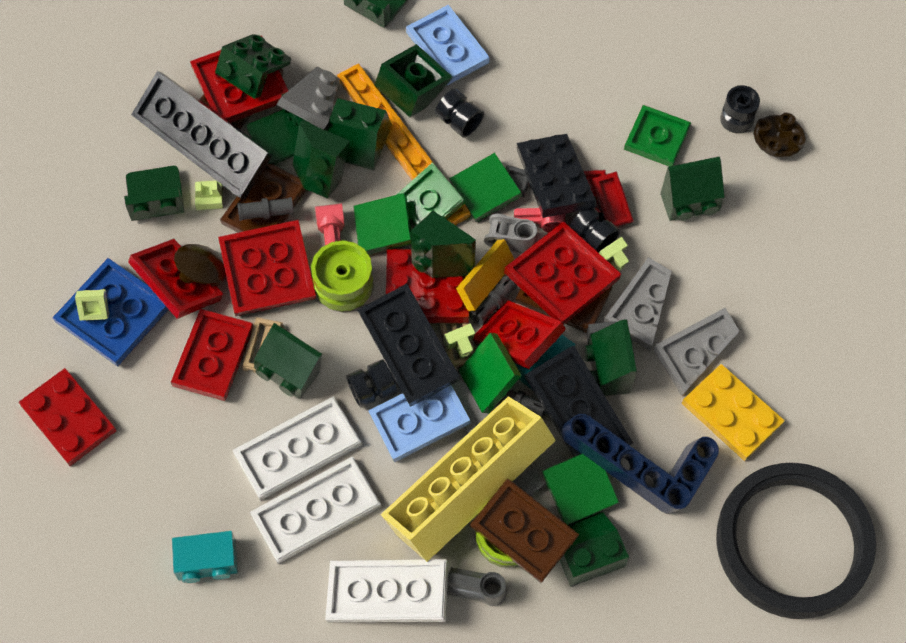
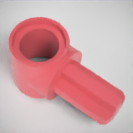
[315,203,345,245]
[514,208,566,233]

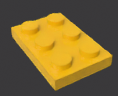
[681,364,785,461]

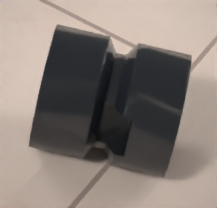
[720,85,760,134]
[435,89,484,138]
[569,207,621,253]
[346,359,397,408]

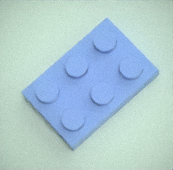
[406,5,490,86]
[368,385,471,462]

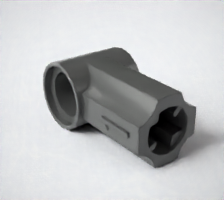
[447,567,507,606]

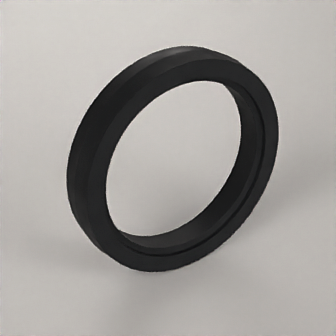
[716,463,876,619]

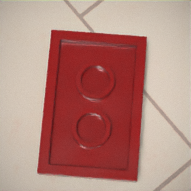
[128,239,223,319]
[473,300,566,369]
[171,309,253,401]
[18,368,117,466]

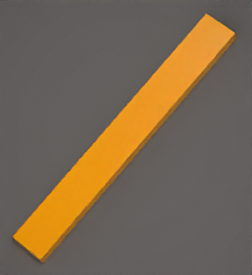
[337,63,471,226]

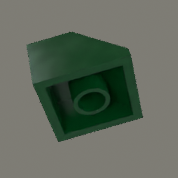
[374,44,452,118]
[328,98,392,170]
[292,120,350,199]
[660,156,725,221]
[411,211,476,278]
[585,319,637,396]
[254,323,322,399]
[560,512,629,587]

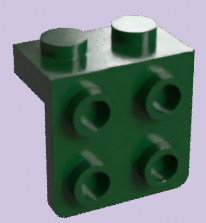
[344,0,408,28]
[215,34,292,99]
[247,92,315,165]
[124,165,185,221]

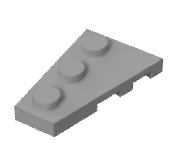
[277,66,340,129]
[604,257,672,351]
[653,308,739,395]

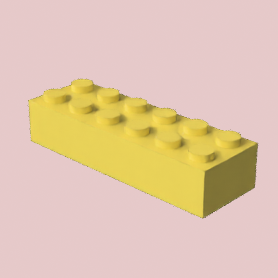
[381,396,556,562]

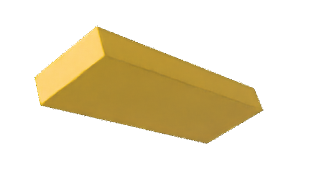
[456,239,515,311]

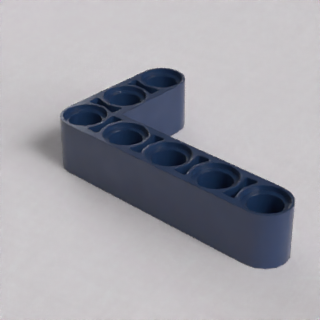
[562,414,719,514]

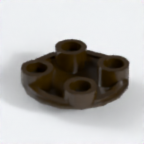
[753,112,806,157]
[174,244,226,286]

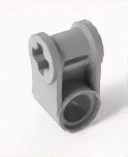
[484,214,537,253]

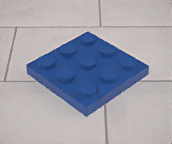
[52,258,169,367]

